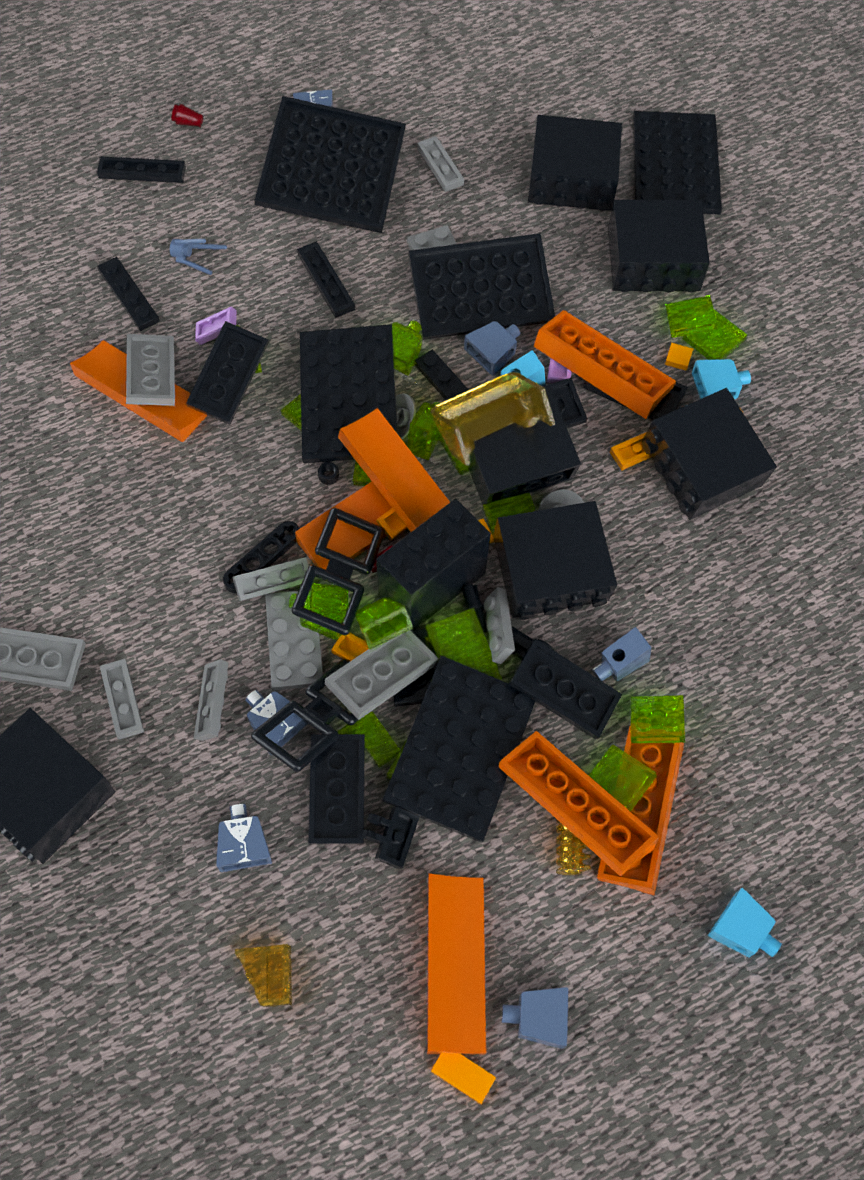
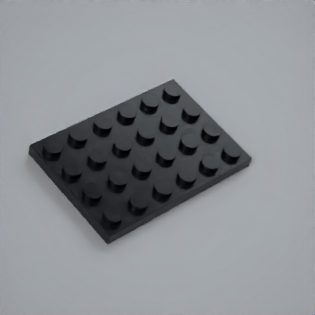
[633,111,722,215]
[408,233,555,340]
[300,324,397,463]
[382,655,535,843]

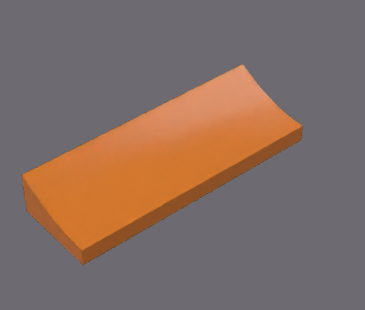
[533,310,676,419]
[70,340,207,443]
[338,408,450,532]
[295,481,392,570]
[597,726,684,896]
[499,731,659,876]
[427,873,486,1055]

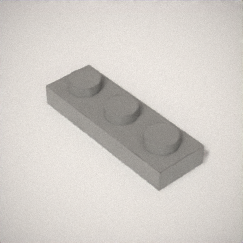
[417,136,464,192]
[233,557,309,601]
[484,587,515,664]
[100,659,144,740]
[194,659,229,741]

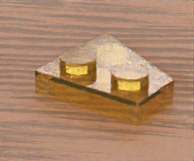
[235,944,292,1007]

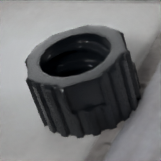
[318,462,339,485]

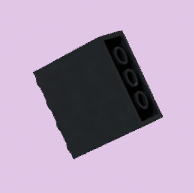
[528,115,622,211]
[608,199,710,293]
[454,385,581,508]
[642,387,777,520]
[377,498,491,630]
[493,501,617,620]
[0,708,116,864]

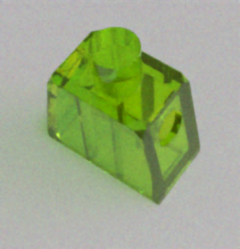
[392,320,422,376]
[408,402,446,461]
[289,583,348,640]
[356,597,413,650]

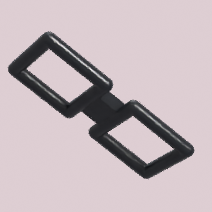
[291,508,385,635]
[251,659,359,772]

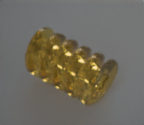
[556,819,591,875]

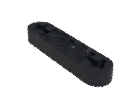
[223,521,299,593]

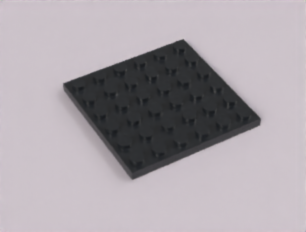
[254,96,406,233]

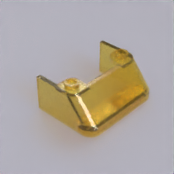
[431,372,555,466]

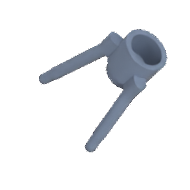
[170,239,227,275]

